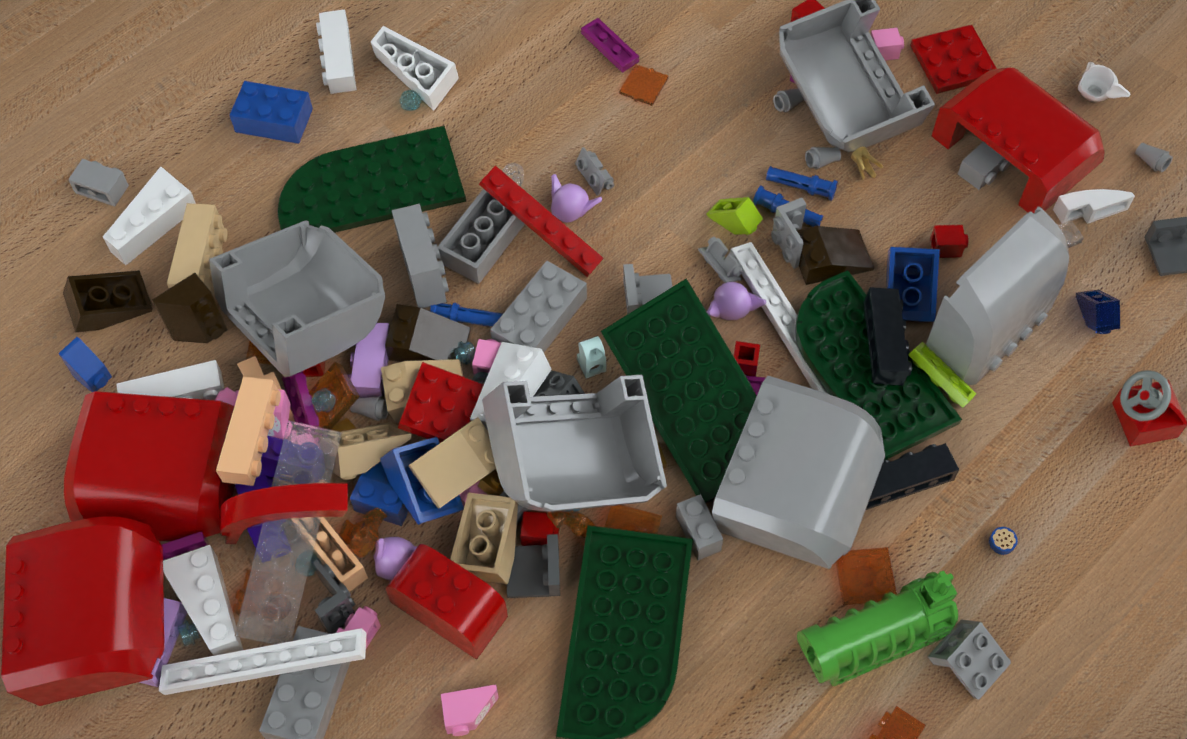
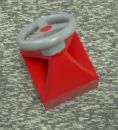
[1112,370,1187,447]

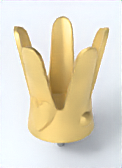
[851,147,883,180]

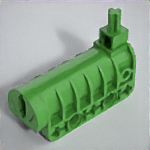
[797,571,958,686]

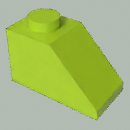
[706,197,763,235]

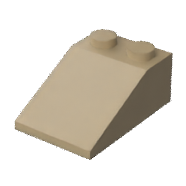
[381,359,463,424]
[408,417,496,509]
[320,422,411,480]
[450,493,518,584]

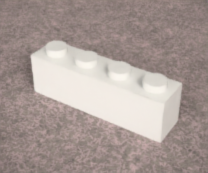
[316,9,357,94]
[116,360,224,400]

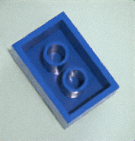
[229,81,313,144]

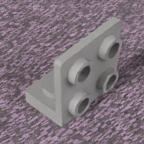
[771,198,807,269]
[623,264,672,314]
[928,619,1011,700]

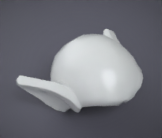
[1078,62,1131,102]

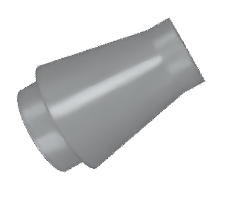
[773,89,804,112]
[1135,142,1173,172]
[805,147,841,170]
[350,396,388,421]

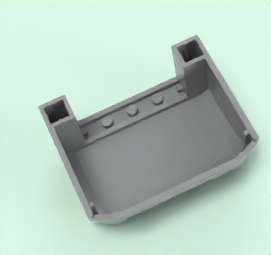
[779,0,935,152]
[926,206,1069,385]
[209,220,385,377]
[482,375,667,512]
[712,376,885,569]

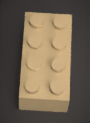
[167,203,228,297]

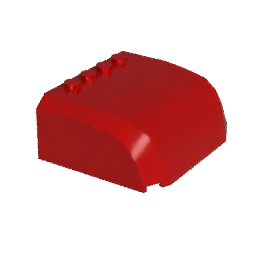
[931,68,1105,213]
[64,391,235,542]
[1,516,164,706]

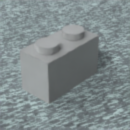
[958,142,1011,190]
[68,159,129,207]
[676,494,723,561]

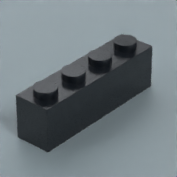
[863,287,912,385]
[866,443,959,510]

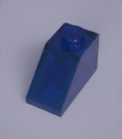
[1076,289,1120,334]

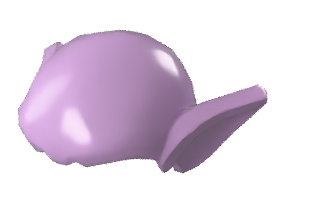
[551,174,602,223]
[707,282,766,320]
[373,537,417,580]

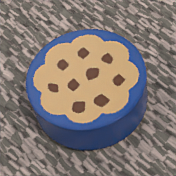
[989,527,1018,555]

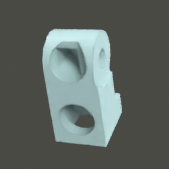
[577,336,606,379]

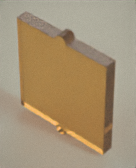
[619,64,668,106]

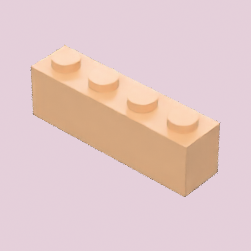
[216,377,281,486]
[288,517,368,592]

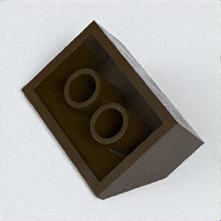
[152,273,228,343]

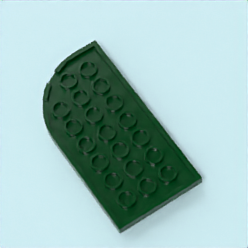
[278,126,466,233]
[795,271,962,460]
[601,278,757,504]
[556,525,693,739]

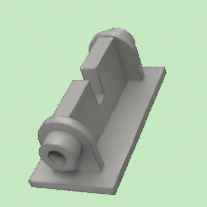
[575,147,614,196]
[698,237,743,283]

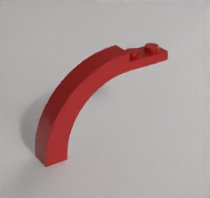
[220,483,348,544]

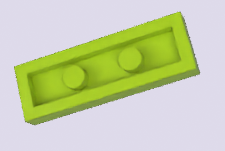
[908,341,976,408]

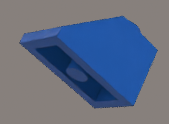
[58,337,112,392]

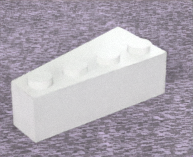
[371,26,459,111]
[103,167,196,265]
[470,342,552,430]
[163,545,243,656]

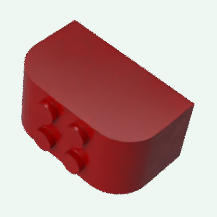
[386,544,508,660]

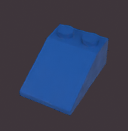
[886,247,940,322]
[380,437,464,525]
[350,461,409,526]

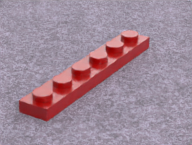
[479,165,604,277]

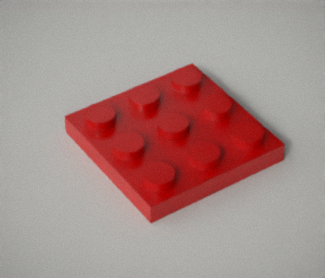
[910,25,997,94]
[398,362,484,443]

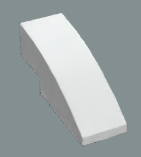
[1053,189,1135,224]

